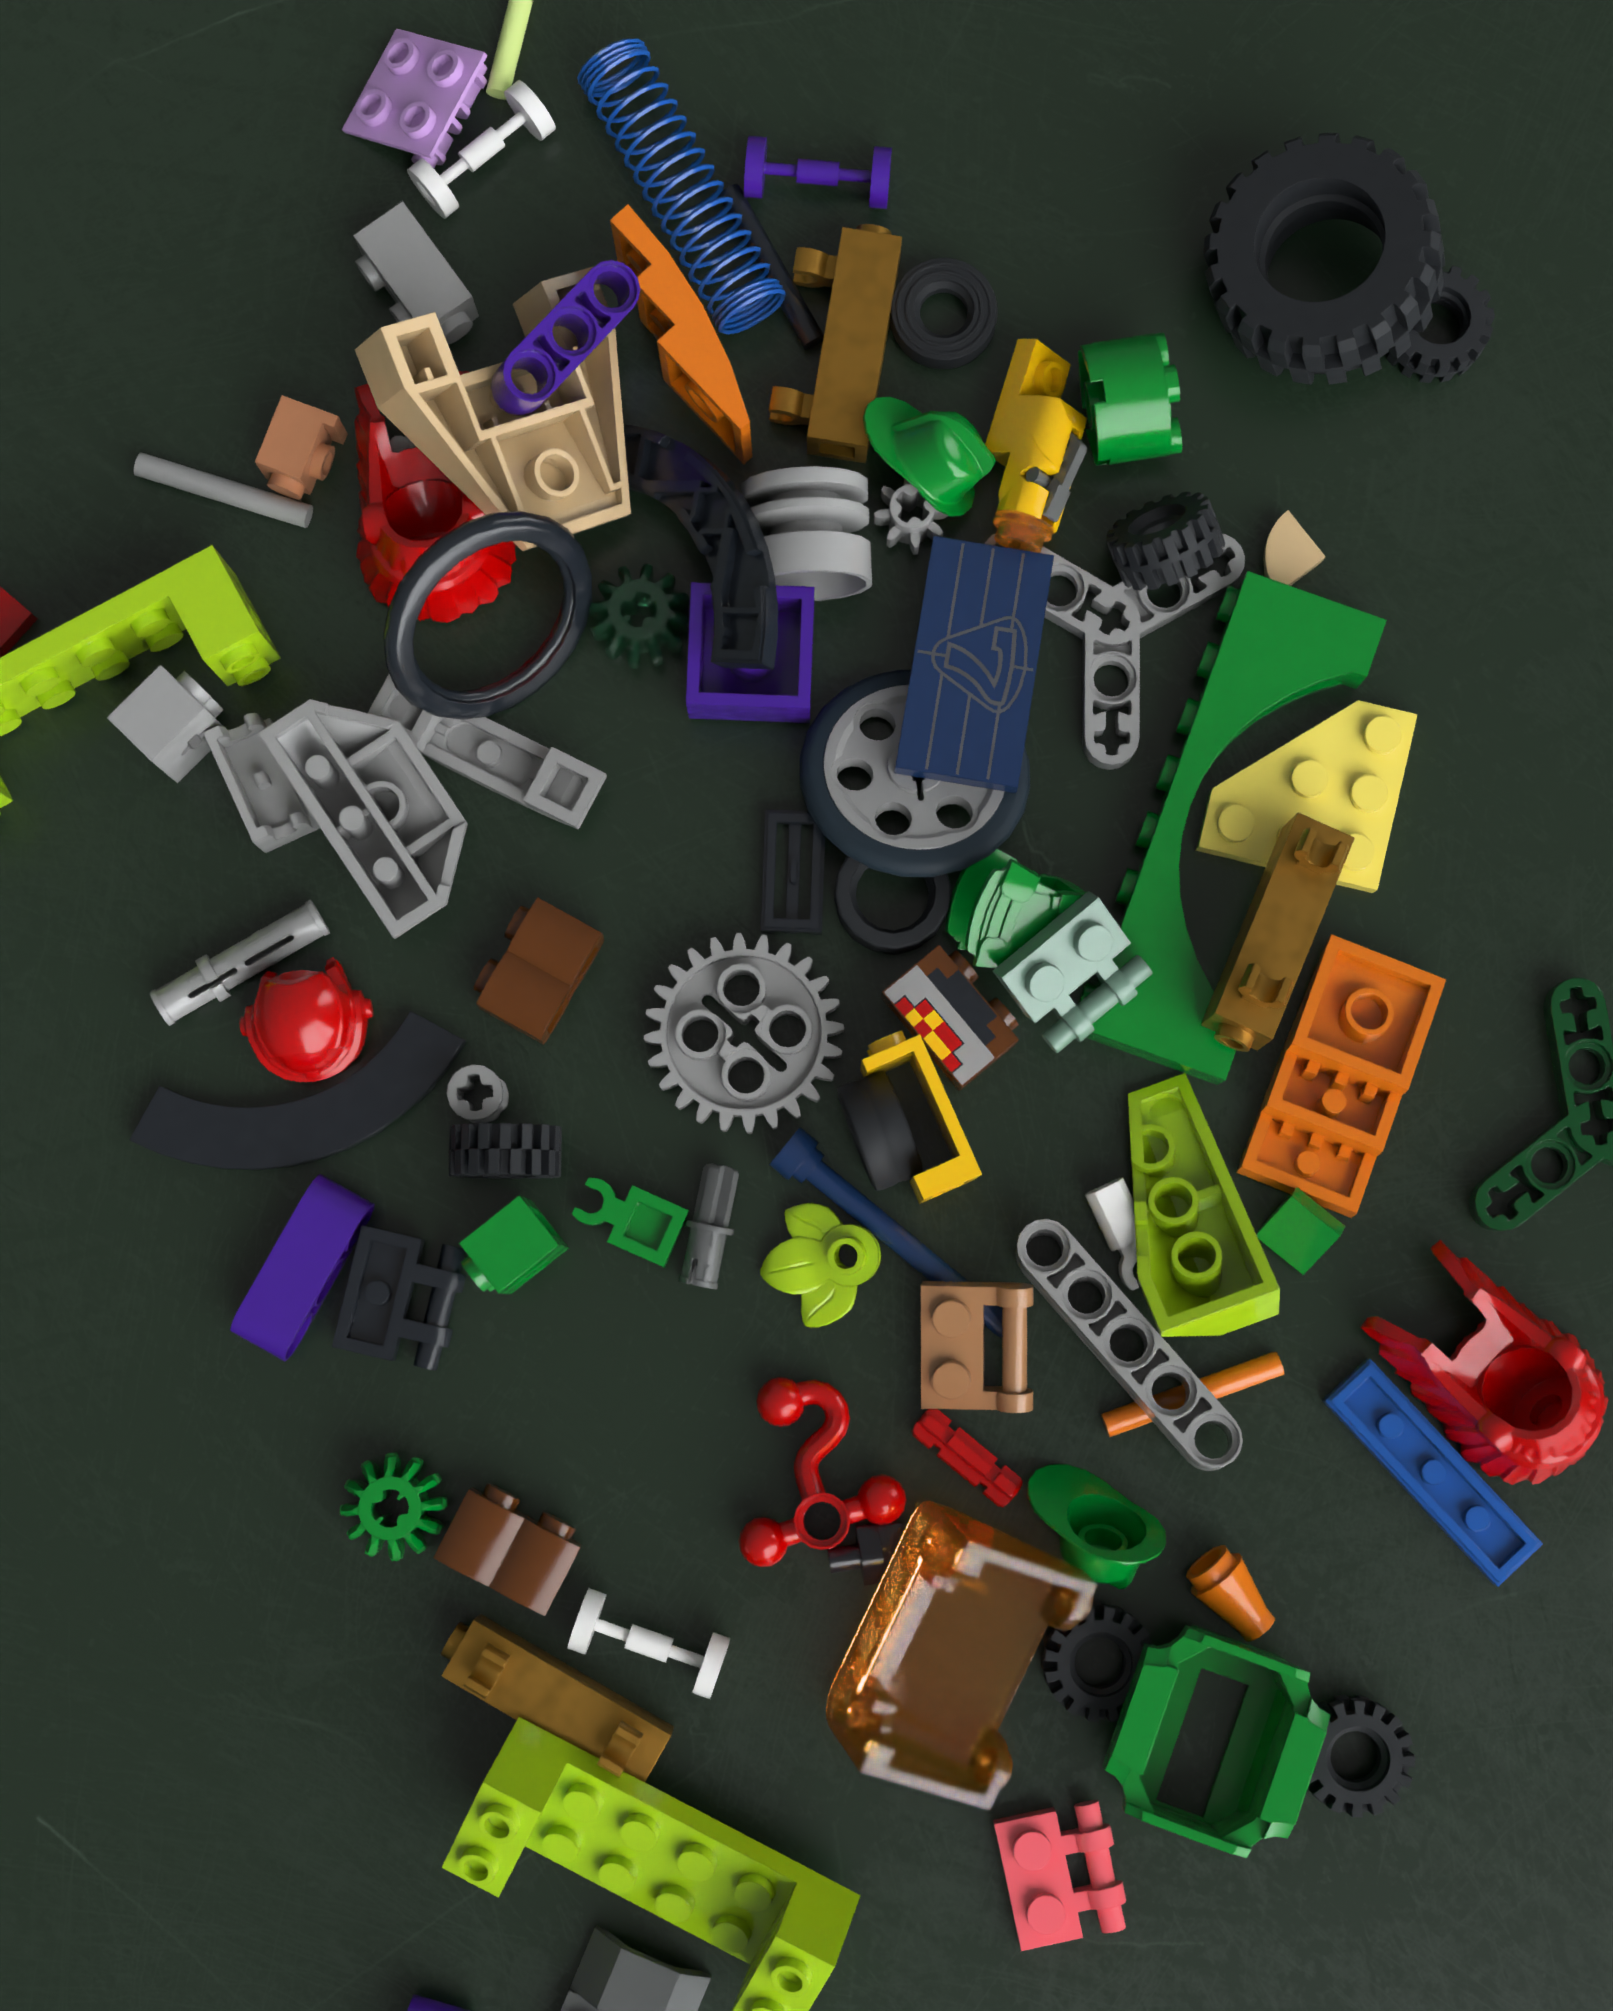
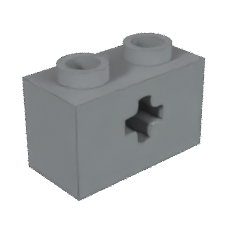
[107,665,224,783]

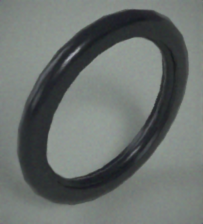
[383,511,592,720]

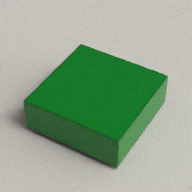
[1256,1187,1345,1275]

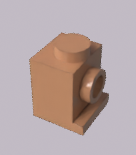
[255,395,348,500]

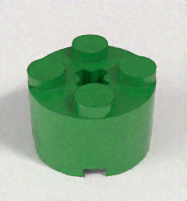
[1078,333,1182,466]

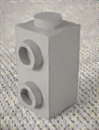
[353,201,479,345]

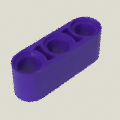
[491,260,640,416]
[230,1174,375,1362]

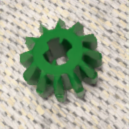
[340,1452,449,1561]

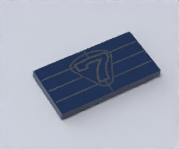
[894,536,1054,793]

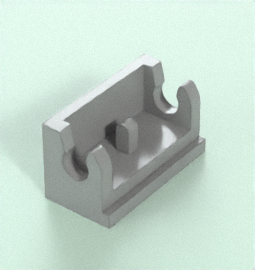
[203,713,320,853]

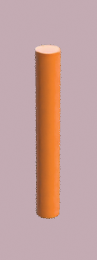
[1101,1351,1284,1438]

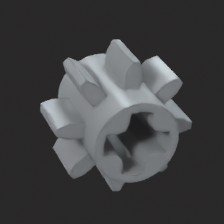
[874,479,948,555]

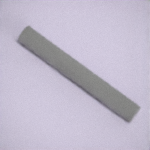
[134,452,313,528]

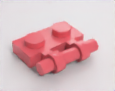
[993,1800,1127,1951]

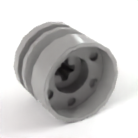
[741,466,872,601]

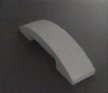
[368,674,607,830]

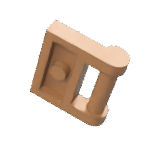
[921,1281,1034,1413]

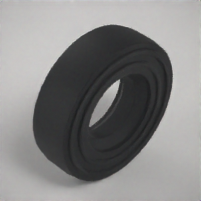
[890,258,998,369]

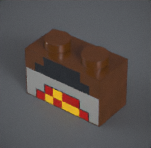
[881,945,1019,1091]

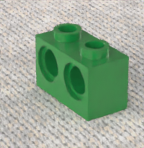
[459,1195,569,1294]

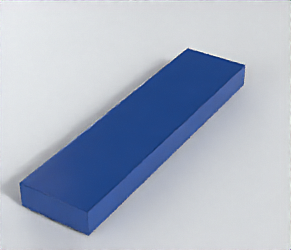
[1322,1358,1543,1587]

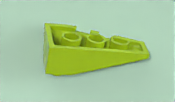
[1128,1073,1280,1337]

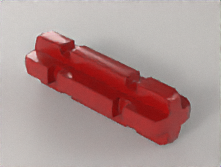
[911,1409,1023,1508]

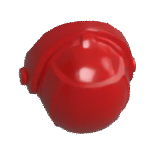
[239,957,373,1082]

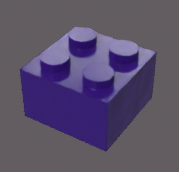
[686,582,815,723]

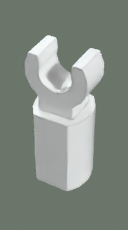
[1085,1177,1139,1291]

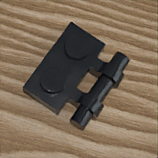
[332,1225,466,1371]

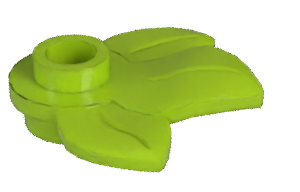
[760,1203,881,1327]

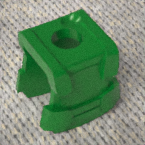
[945,848,1086,968]

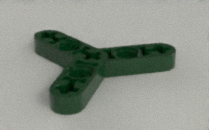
[1468,978,1613,1232]

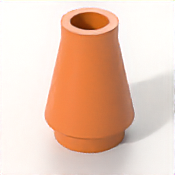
[1186,1545,1275,1642]

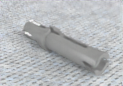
[150,900,330,1026]

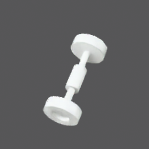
[407,80,556,219]
[567,1588,731,1699]

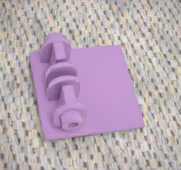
[342,28,487,168]

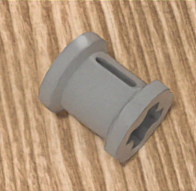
[447,1065,509,1124]

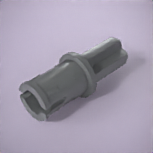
[678,1163,739,1289]

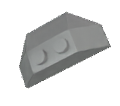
[258,699,468,939]

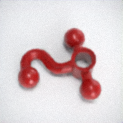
[738,1377,907,1567]

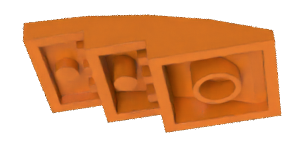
[610,204,753,465]
[1236,934,1446,1218]

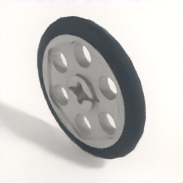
[800,670,1030,877]

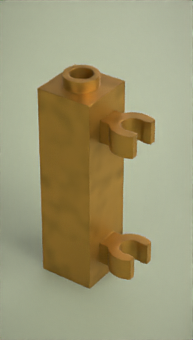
[769,224,902,463]
[1201,812,1355,1052]
[441,1614,674,1782]

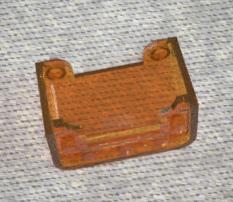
[826,1500,1098,1810]

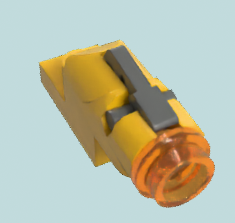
[985,339,1087,553]

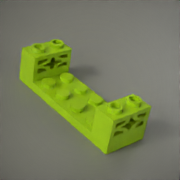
[0,545,281,815]
[442,1717,861,2011]

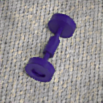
[744,136,892,209]

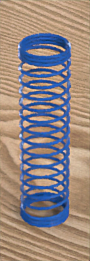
[577,38,786,335]

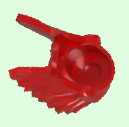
[354,371,517,623]
[1361,1239,1608,1485]

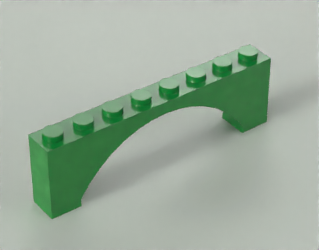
[1078,571,1387,1085]

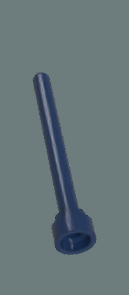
[769,1127,1002,1338]

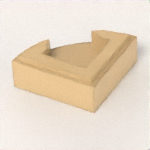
[1263,510,1326,586]

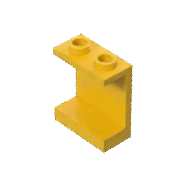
[860,1030,982,1204]

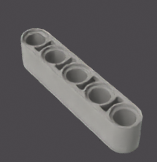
[1015,1219,1243,1471]

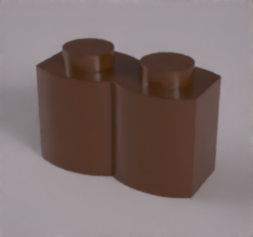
[473,898,605,1045]
[433,1483,582,1616]

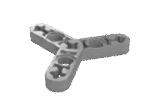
[984,530,1245,770]

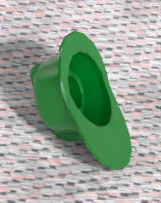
[863,397,996,517]
[1027,1464,1166,1589]

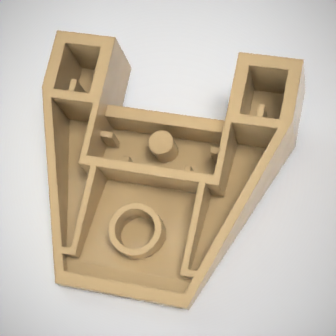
[355,267,631,551]

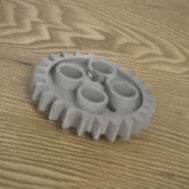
[644,933,844,1134]

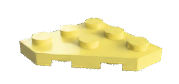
[1195,700,1418,893]

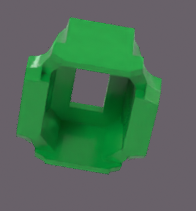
[1102,1624,1330,1858]

